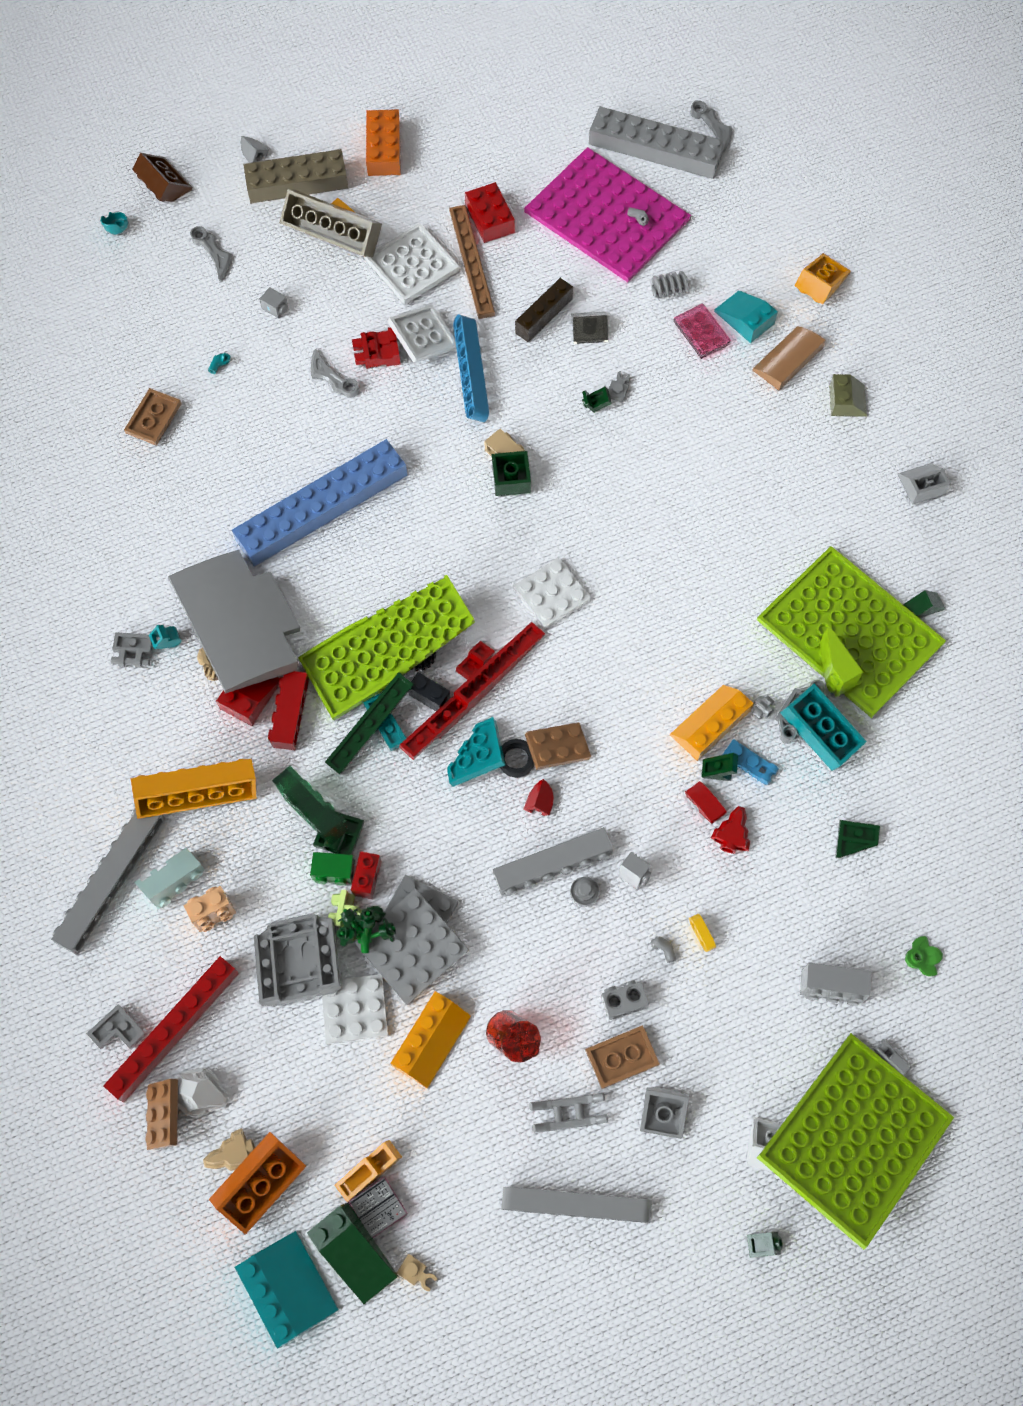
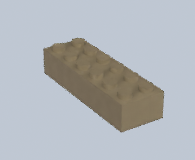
[243,149,349,204]
[279,189,382,257]

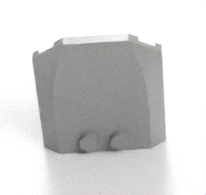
[254,913,341,1006]

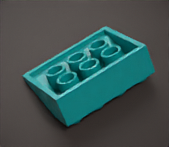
[234,1231,339,1349]

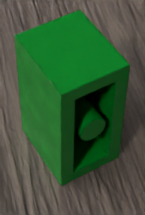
[310,852,355,886]

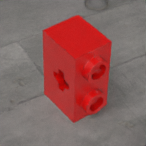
[351,851,382,900]

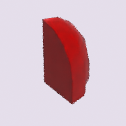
[523,779,554,816]

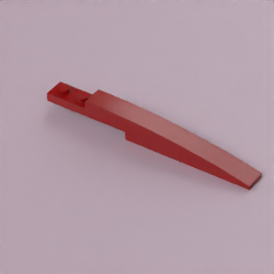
[400,622,545,760]

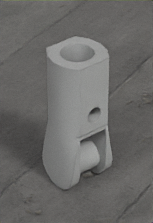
[873,1039,911,1075]

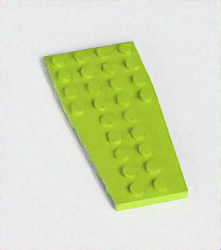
[298,575,475,721]

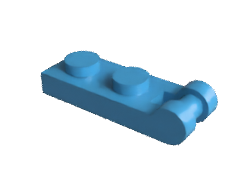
[722,739,779,785]

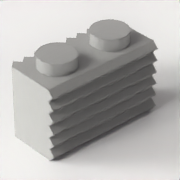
[618,851,652,890]

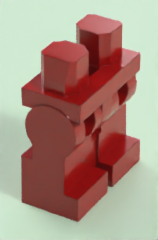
[352,327,401,369]

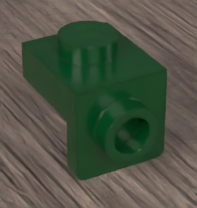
[582,386,612,413]

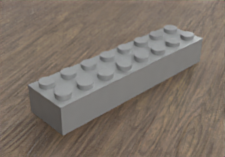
[588,106,725,179]

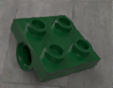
[313,809,365,855]

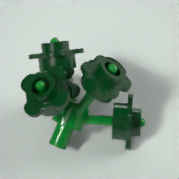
[337,906,396,953]

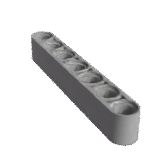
[501,1187,652,1223]

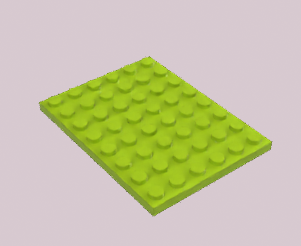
[757,546,946,718]
[757,1033,954,1250]

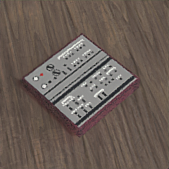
[348,1176,408,1239]

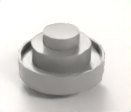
[570,877,600,907]

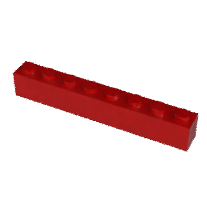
[103,956,239,1103]

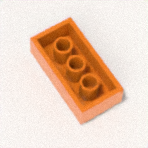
[366,109,401,176]
[209,1132,306,1235]

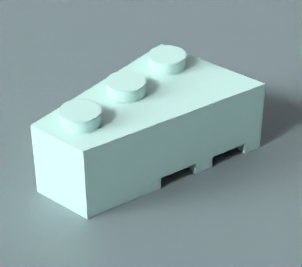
[134,848,205,909]

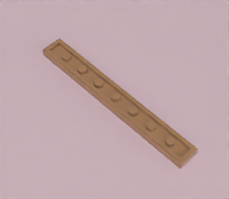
[449,205,495,319]

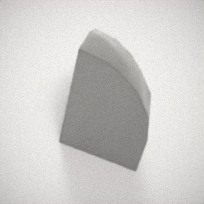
[240,136,269,163]

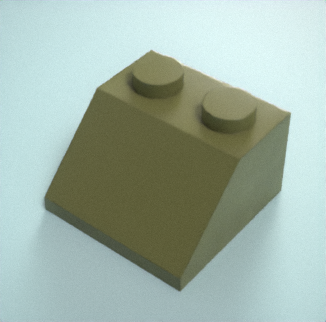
[829,374,867,417]

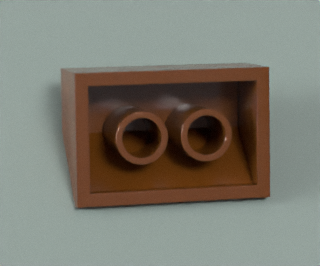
[132,152,193,202]

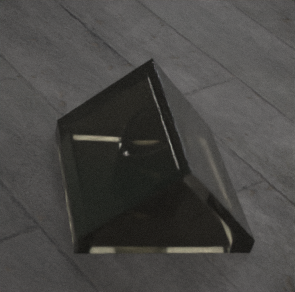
[571,311,608,344]

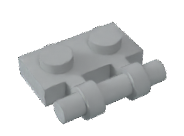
[111,632,153,668]

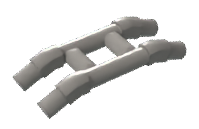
[529,1093,609,1133]

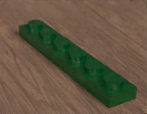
[325,672,414,775]

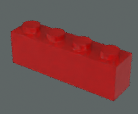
[268,671,309,751]

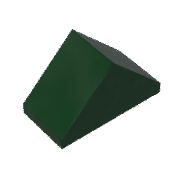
[903,590,945,618]

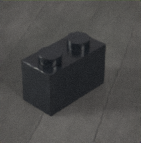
[408,672,451,711]

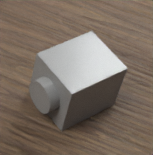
[259,287,288,318]

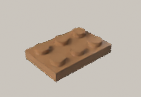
[124,388,182,446]
[525,722,591,770]
[585,1025,660,1090]
[145,1079,178,1150]

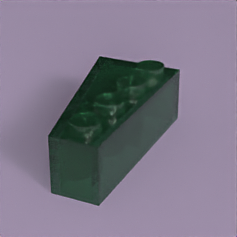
[272,766,348,846]

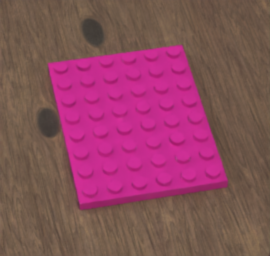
[524,147,691,282]

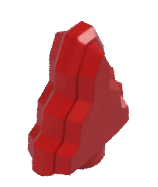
[711,806,751,854]

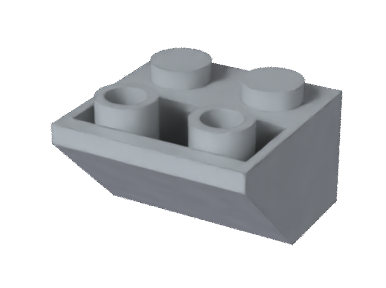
[897,463,951,505]

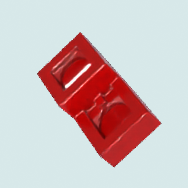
[455,641,495,680]
[685,781,727,824]

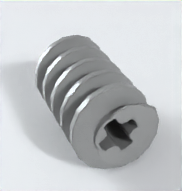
[651,271,689,298]

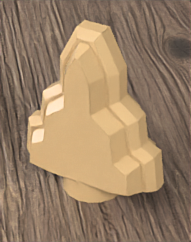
[203,1128,255,1171]

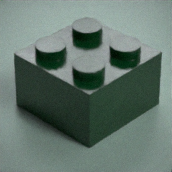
[491,451,531,496]

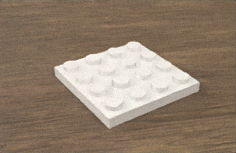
[365,223,460,304]

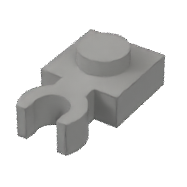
[608,371,630,403]

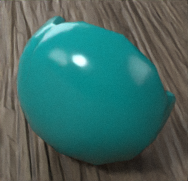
[100,212,129,235]

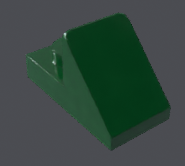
[701,753,738,781]

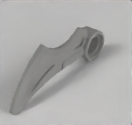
[690,100,732,153]
[190,226,232,281]
[310,348,360,398]

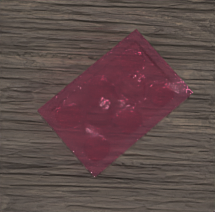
[673,303,731,359]

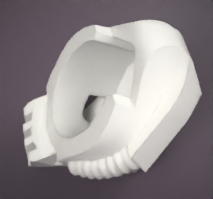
[175,1068,229,1117]

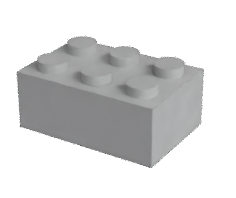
[800,962,871,1006]

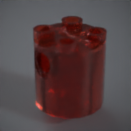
[486,1010,541,1062]

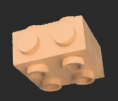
[183,886,236,932]

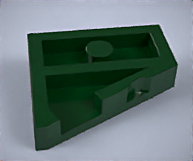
[835,820,880,859]

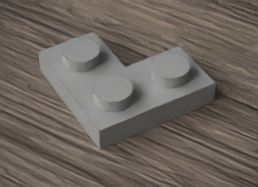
[86,1004,147,1050]

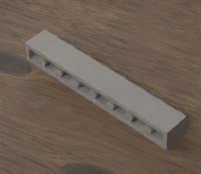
[51,809,165,956]

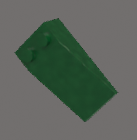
[307,1202,399,1305]

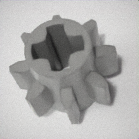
[752,695,775,719]

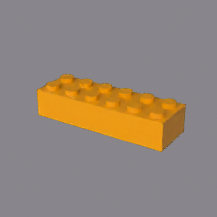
[130,758,257,819]

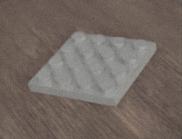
[355,888,469,1005]

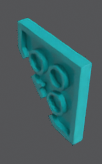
[447,717,505,787]

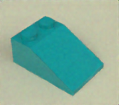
[714,290,778,343]

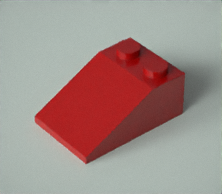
[216,677,280,726]

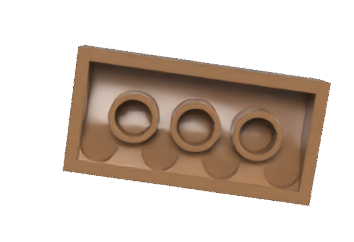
[752,326,826,391]

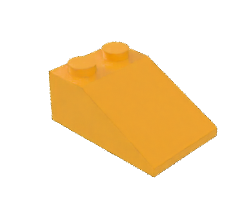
[794,253,851,304]

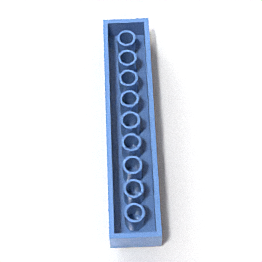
[232,439,408,567]

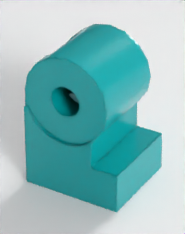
[149,625,182,649]

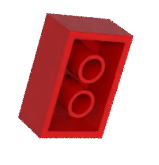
[465,182,515,243]

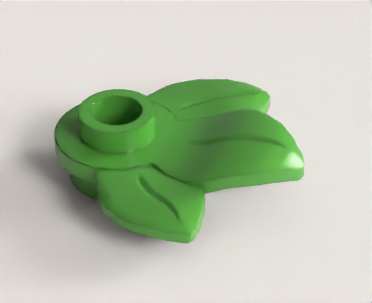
[905,936,943,977]

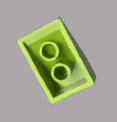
[820,626,863,697]

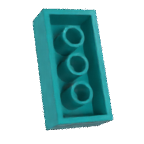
[780,683,867,771]

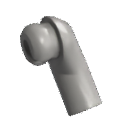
[627,207,649,226]
[650,936,676,963]

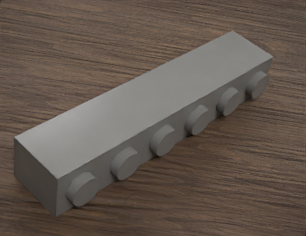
[492,827,613,896]

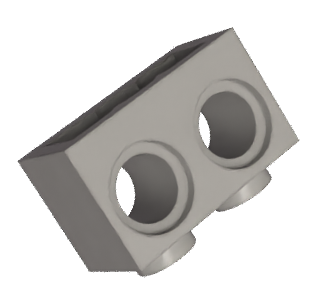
[601,980,649,1021]

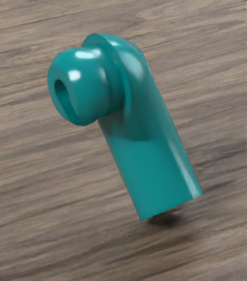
[208,353,231,374]

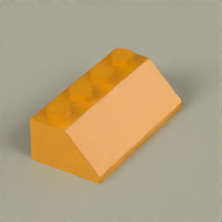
[670,685,754,761]
[390,991,471,1089]

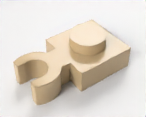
[396,1254,437,1291]

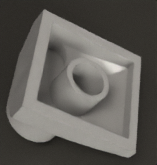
[640,1087,689,1139]

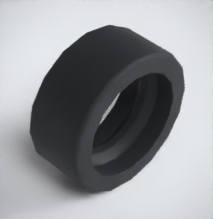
[500,739,534,778]

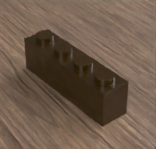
[515,277,573,342]

